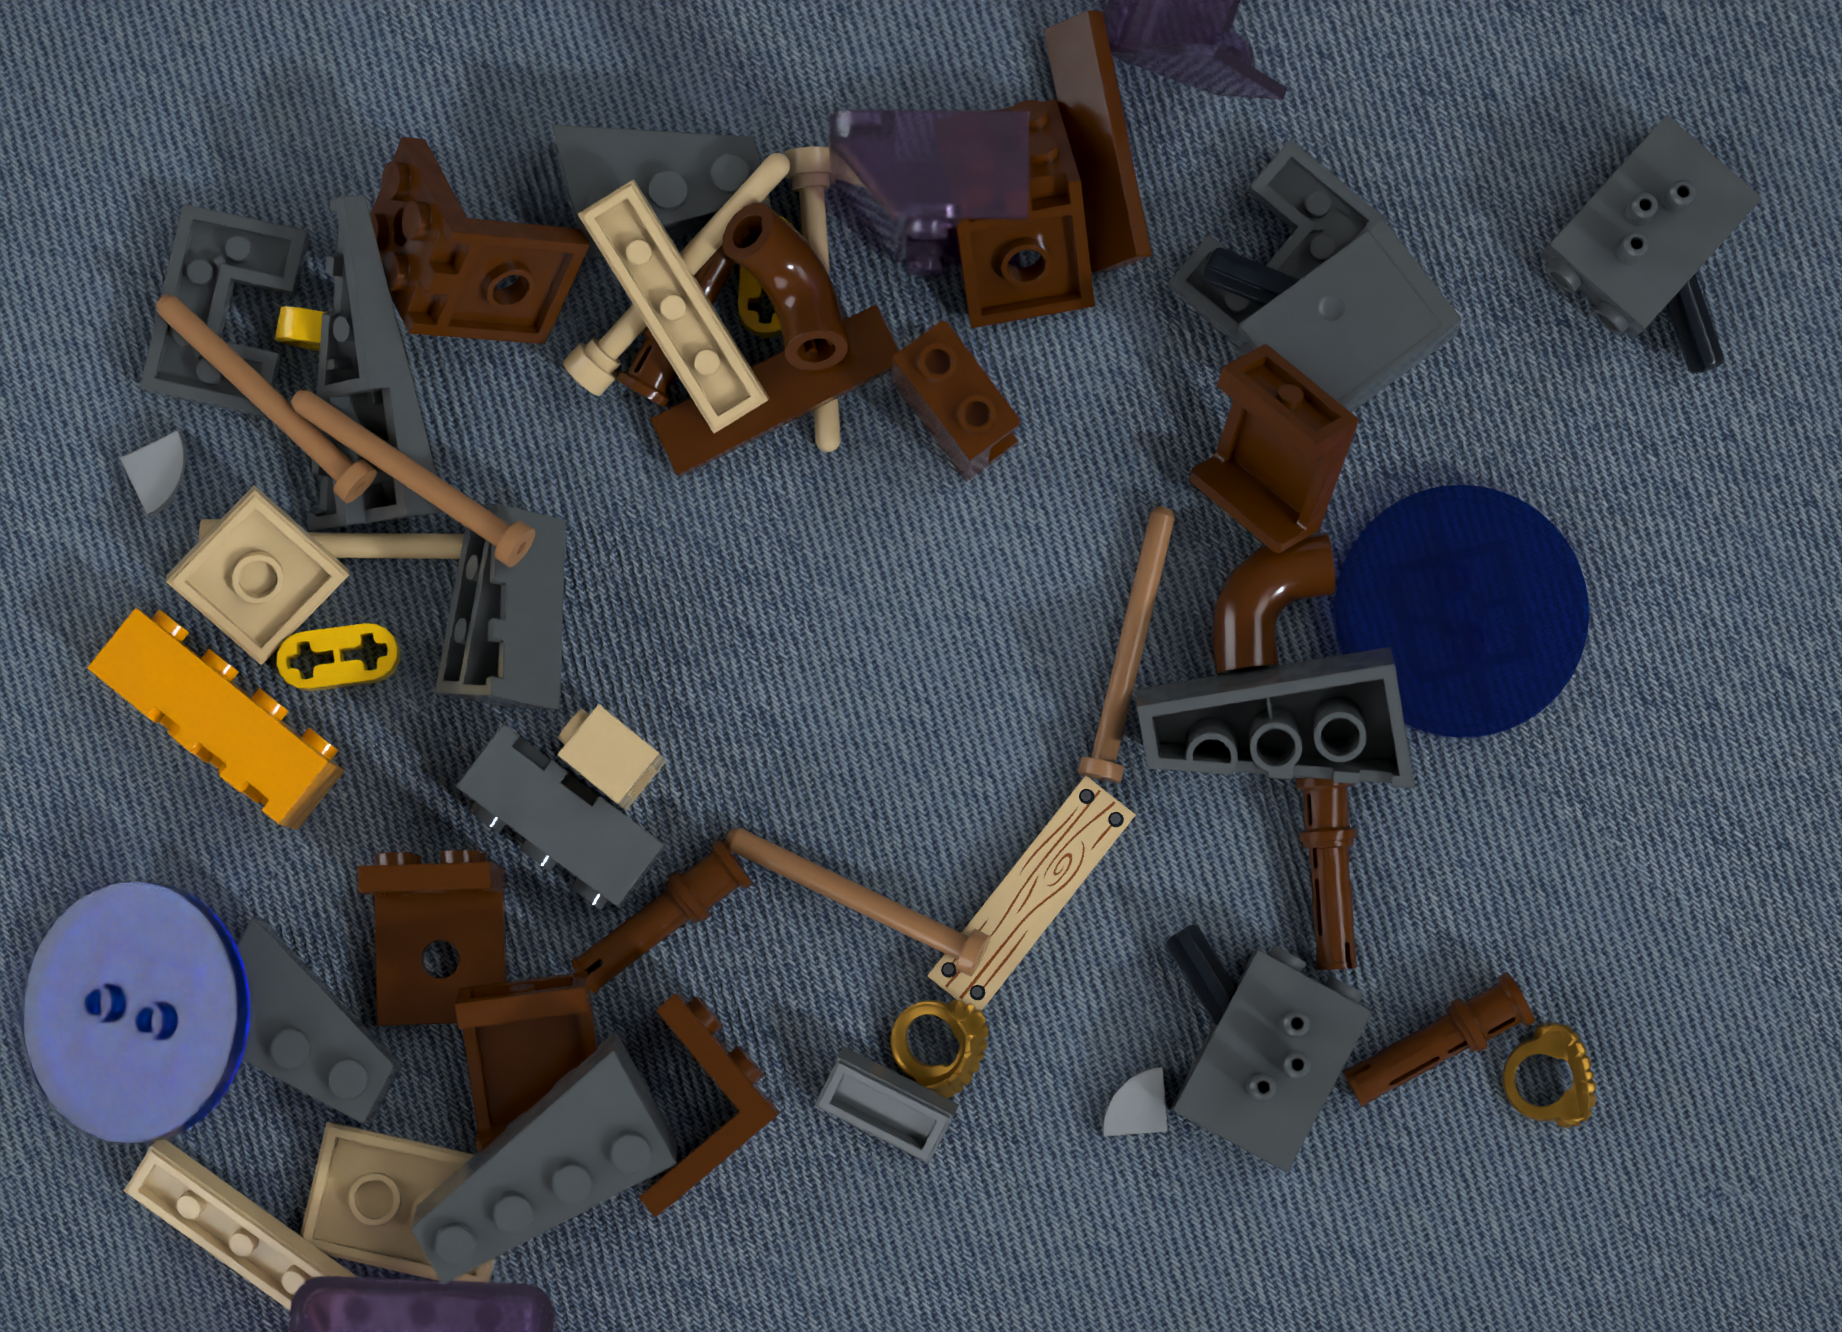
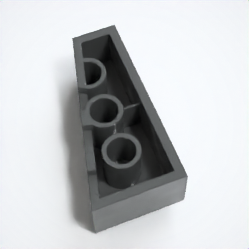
[1137,647,1415,789]
[411,1031,677,1285]

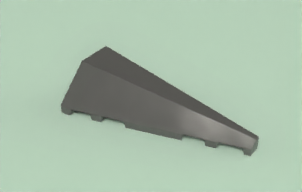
[308,195,444,531]

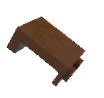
[892,321,1020,482]
[1189,344,1359,553]
[455,971,598,1152]

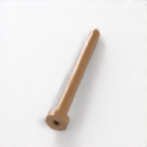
[156,294,377,503]
[291,390,536,567]
[1077,506,1175,784]
[725,828,990,977]

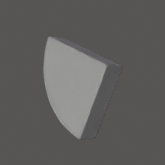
[120,430,187,517]
[1102,1067,1168,1136]

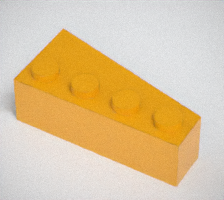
[87,608,345,830]

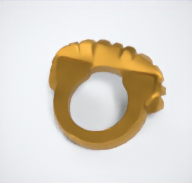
[890,1000,988,1098]
[1502,1022,1596,1129]

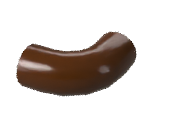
[722,203,848,371]
[1212,532,1336,674]

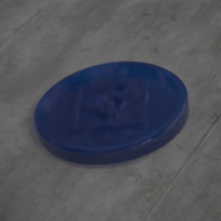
[1333,485,1589,739]
[23,881,250,1143]

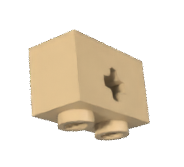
[557,704,666,811]

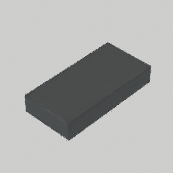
[814,1047,959,1163]

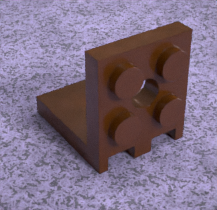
[933,99,1095,328]
[369,137,590,344]
[358,850,507,1026]
[638,993,780,1218]

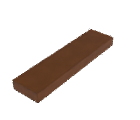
[1044,10,1152,273]
[650,304,900,477]

